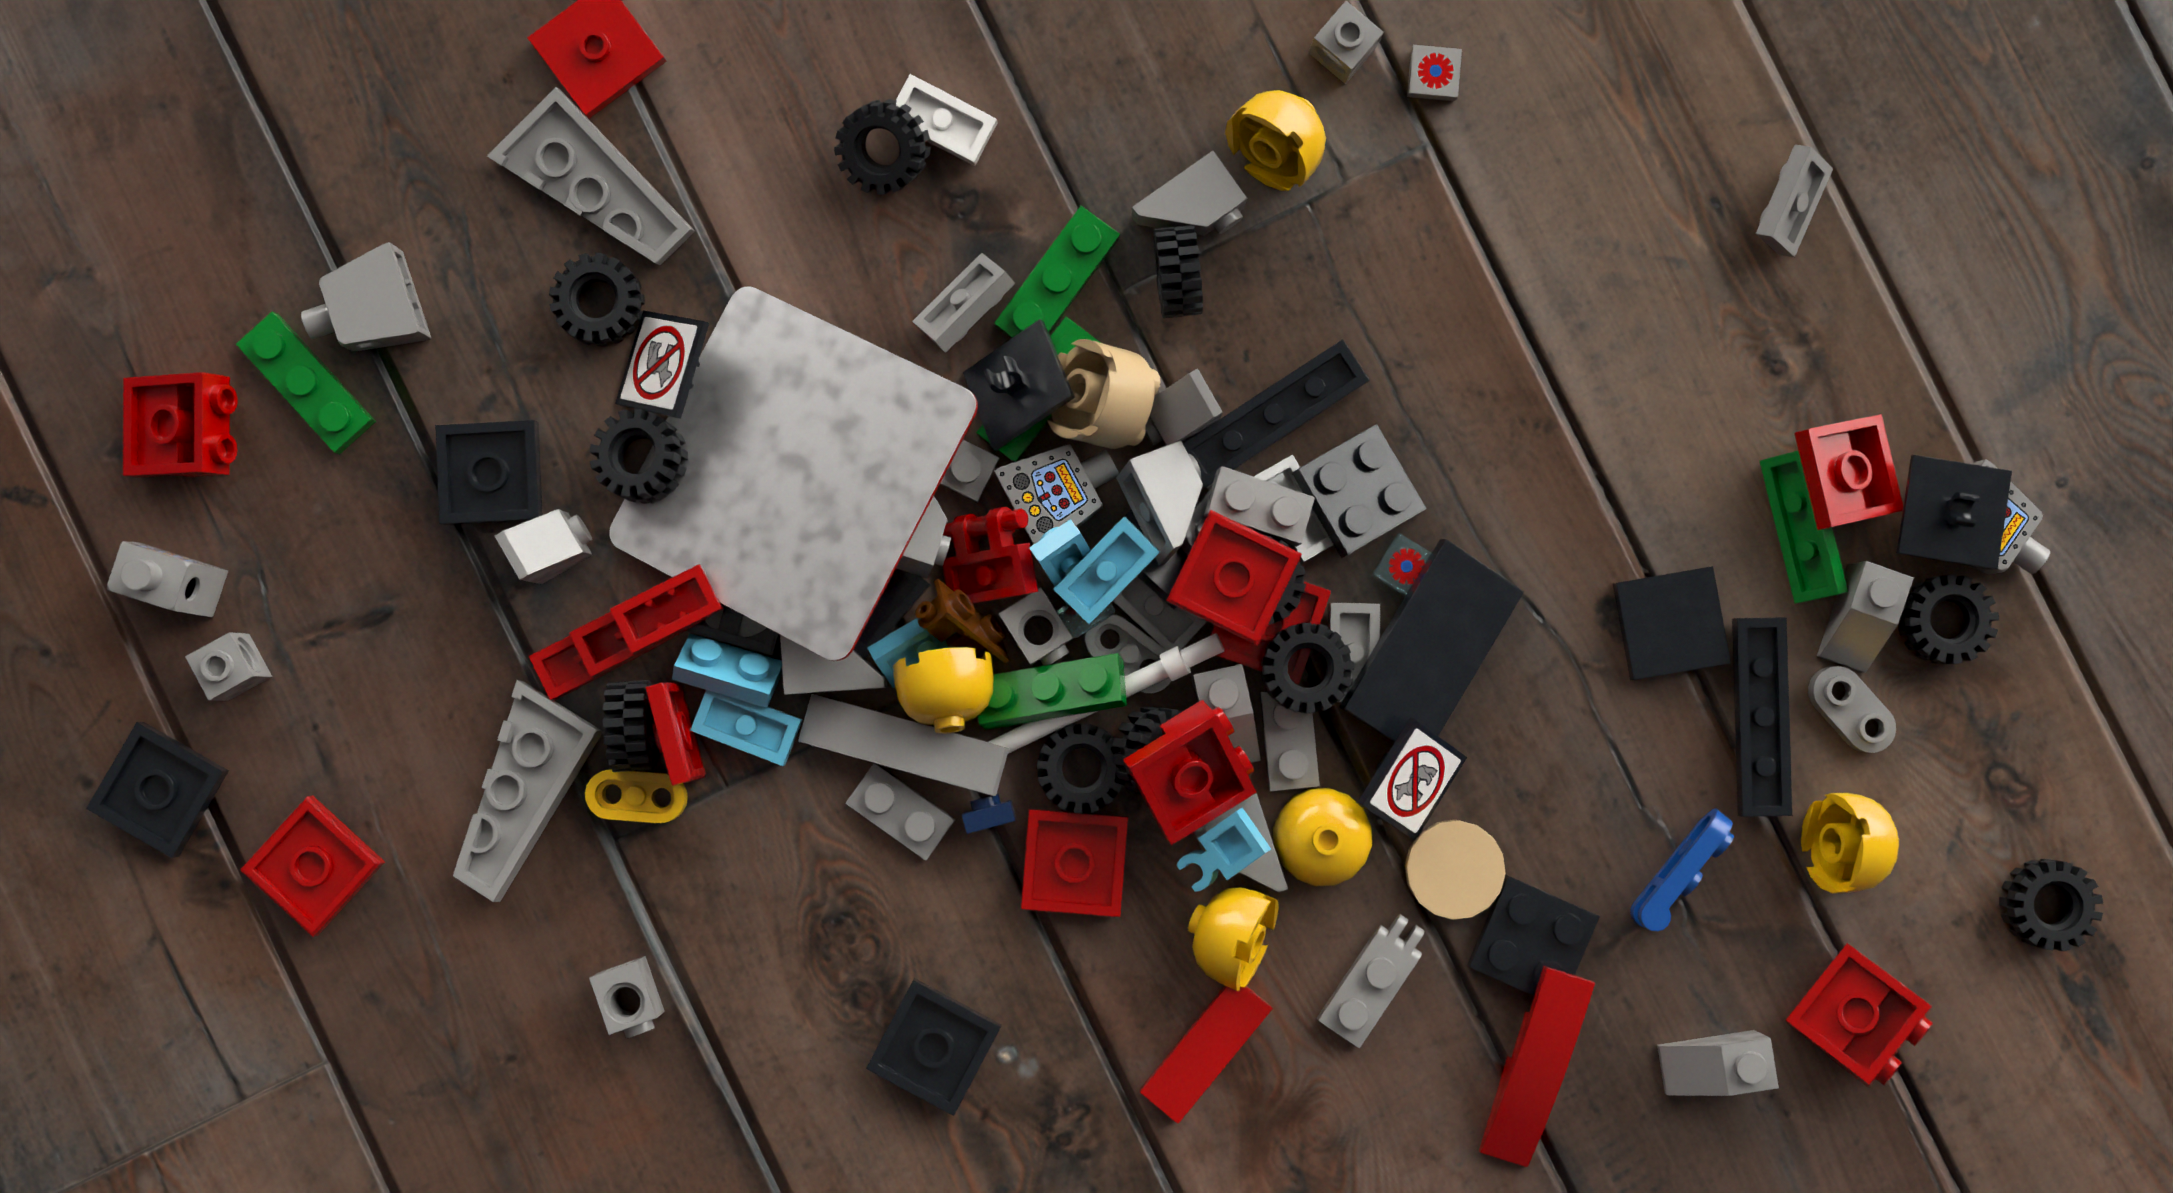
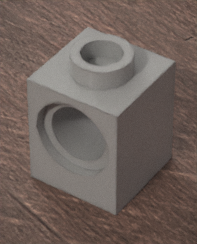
[1309,1,1384,84]
[999,587,1073,666]
[185,632,272,701]
[589,956,665,1038]

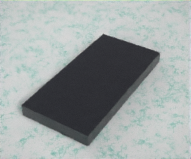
[1339,539,1524,743]

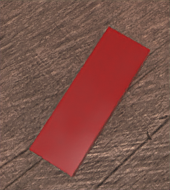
[1139,986,1273,1124]

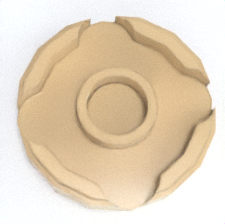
[1405,820,1506,920]

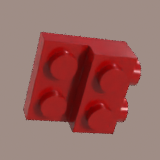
[123,372,238,478]
[1794,414,1904,530]
[1123,700,1257,845]
[1785,943,1933,1088]

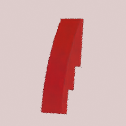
[529,564,723,701]
[1479,966,1595,1167]

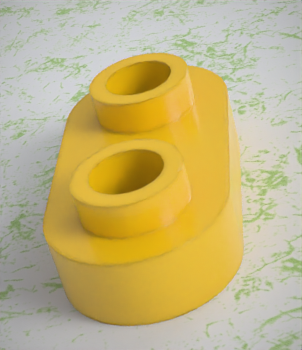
[585,769,688,823]

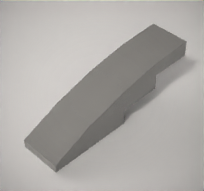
[798,694,1009,796]

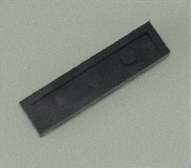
[1183,339,1370,489]
[1732,617,1793,817]

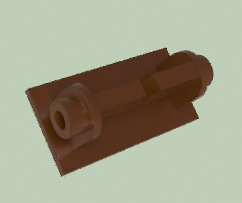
[915,579,1009,663]

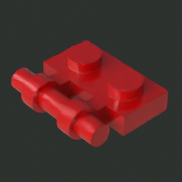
[943,507,1038,604]

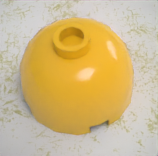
[1225,90,1326,191]
[893,647,994,734]
[1273,788,1372,886]
[1801,793,1899,894]
[1188,887,1279,991]

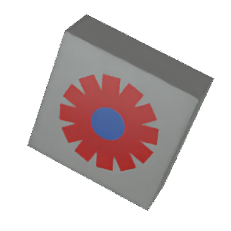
[1407,45,1462,101]

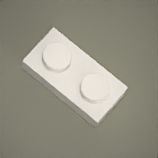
[896,74,998,166]

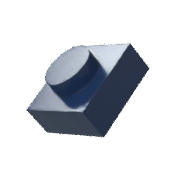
[962,793,1016,834]

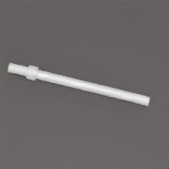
[988,633,1224,754]

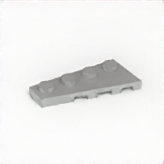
[487,87,695,265]
[453,680,603,902]

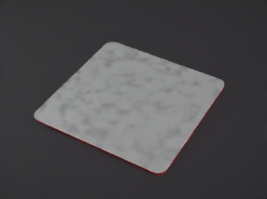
[610,287,978,661]

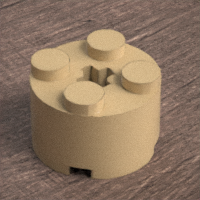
[1047,339,1160,449]

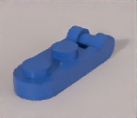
[1630,808,1734,931]

